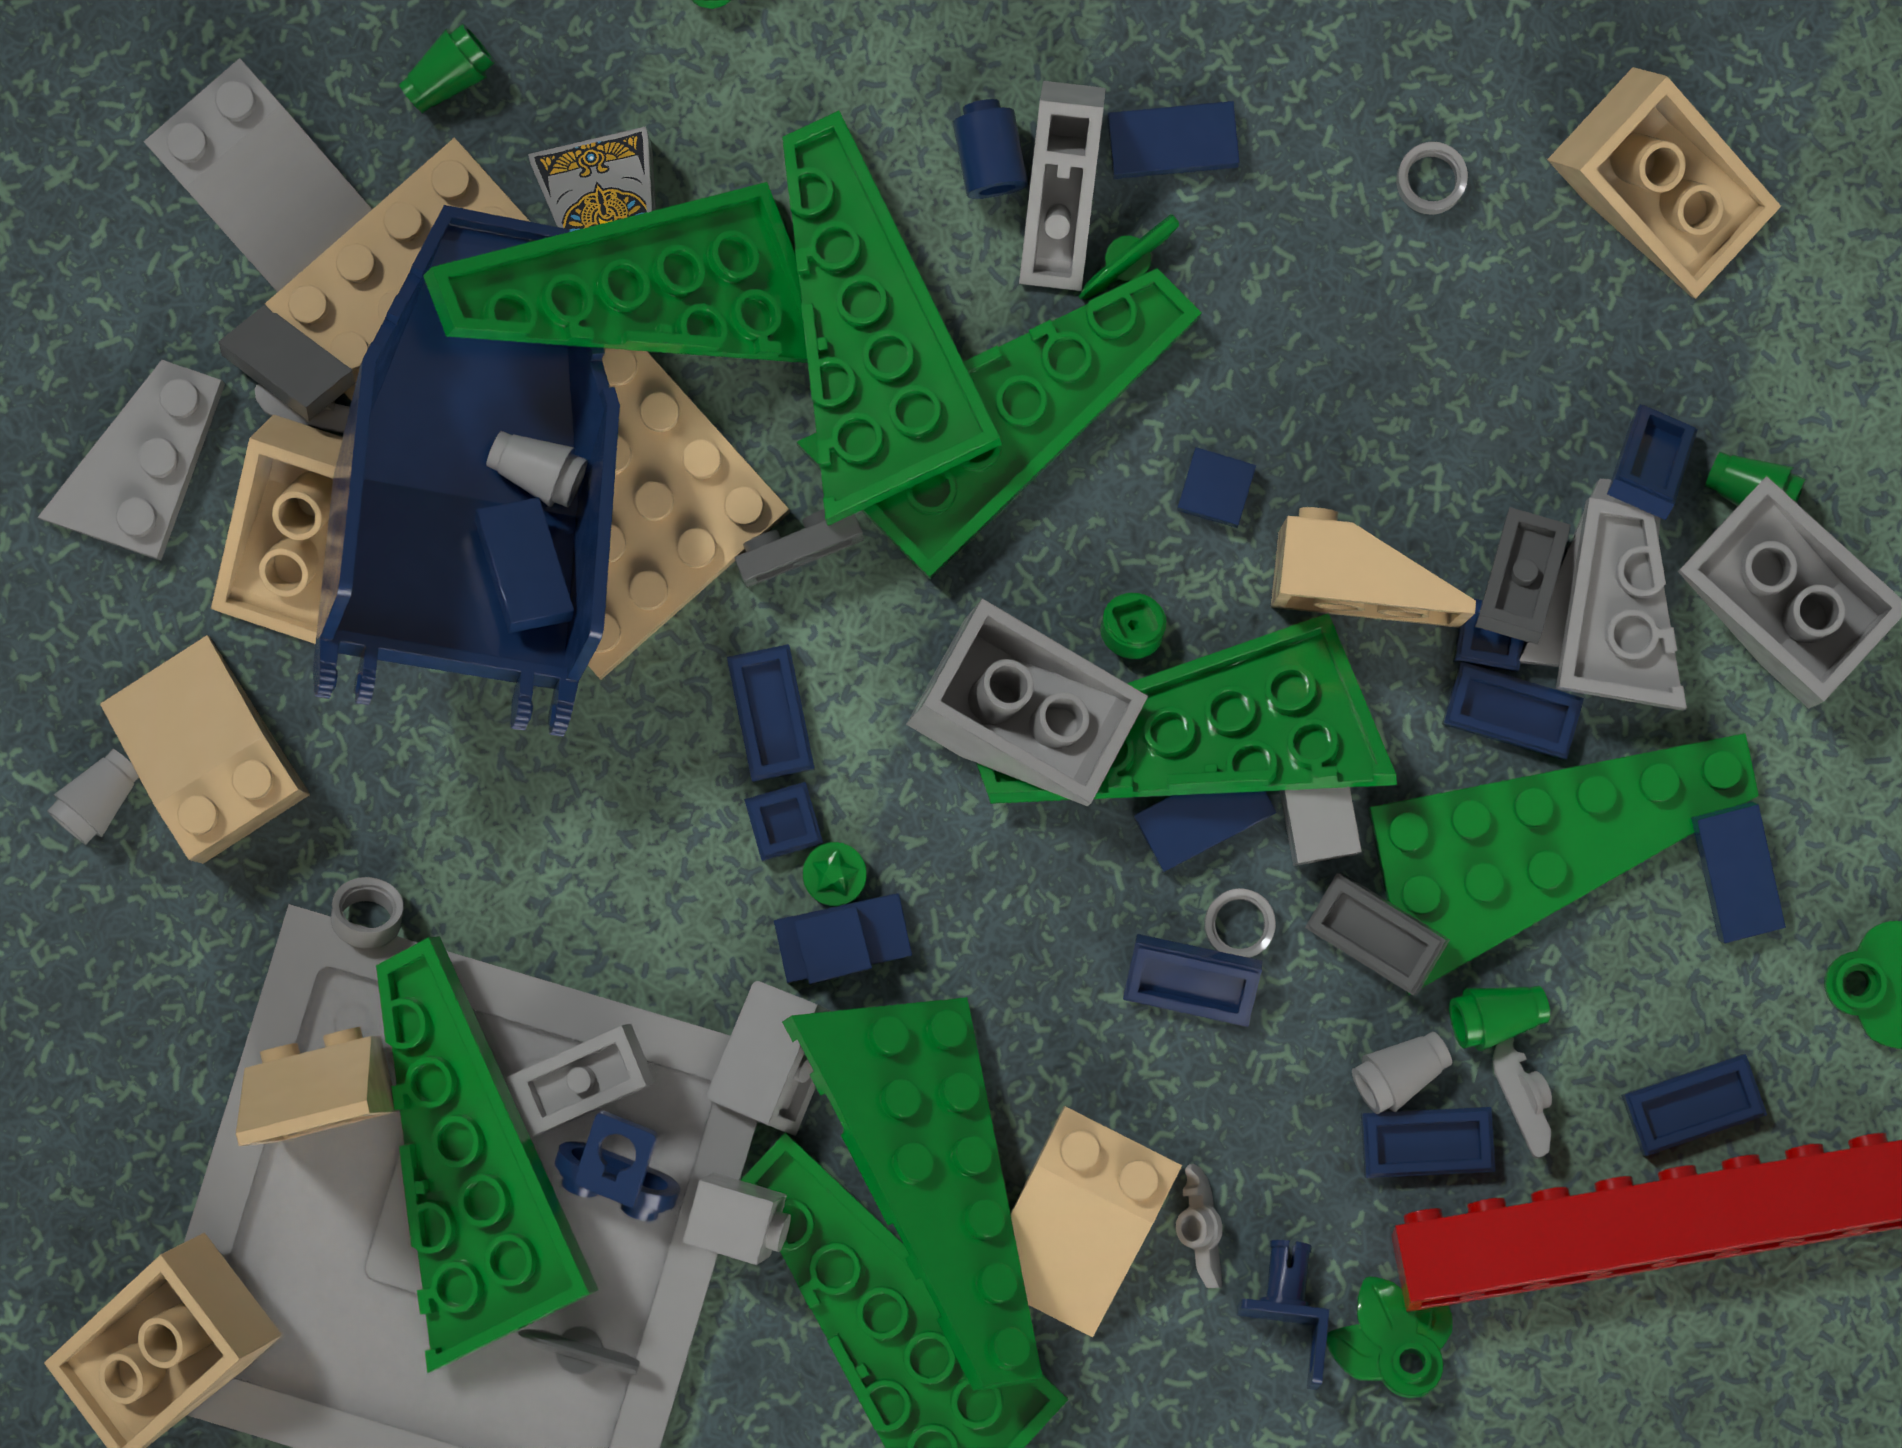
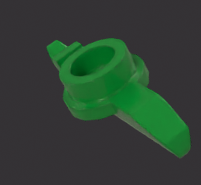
[1079,214,1179,300]

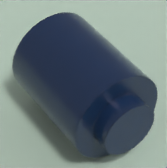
[953,99,1029,199]

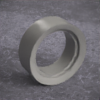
[1396,142,1468,215]
[331,877,403,948]
[1204,889,1276,958]

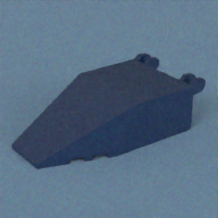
[313,205,620,737]

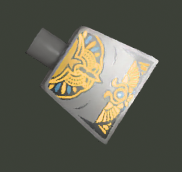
[528,126,656,232]

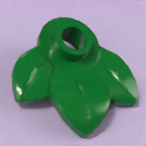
[1824,921,1902,1049]
[1326,1276,1453,1398]

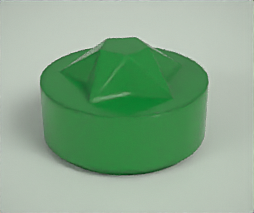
[1100,593,1166,659]
[803,842,867,907]

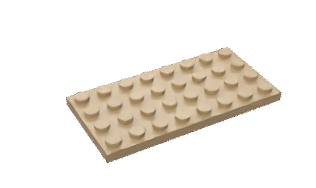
[265,138,790,680]

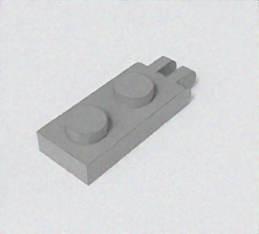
[504,1024,656,1138]

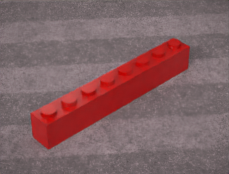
[1391,1133,1902,1312]

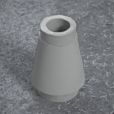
[486,431,588,507]
[47,749,139,845]
[1352,1031,1452,1114]

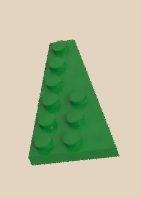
[782,111,1002,526]
[423,182,808,363]
[796,268,1202,580]
[975,613,1397,804]
[1368,733,1759,996]
[376,936,599,1373]
[782,997,1043,1391]
[741,1132,1069,1448]

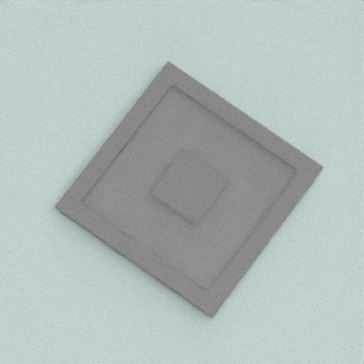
[184,904,758,1448]

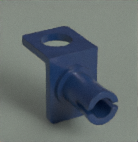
[1237,1240,1330,1390]

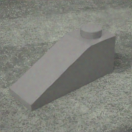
[1019,81,1106,291]

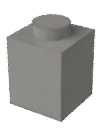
[1280,787,1362,866]
[682,1173,791,1265]

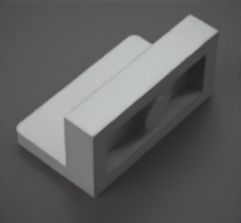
[707,981,830,1136]

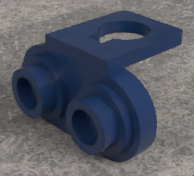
[554,1111,681,1222]

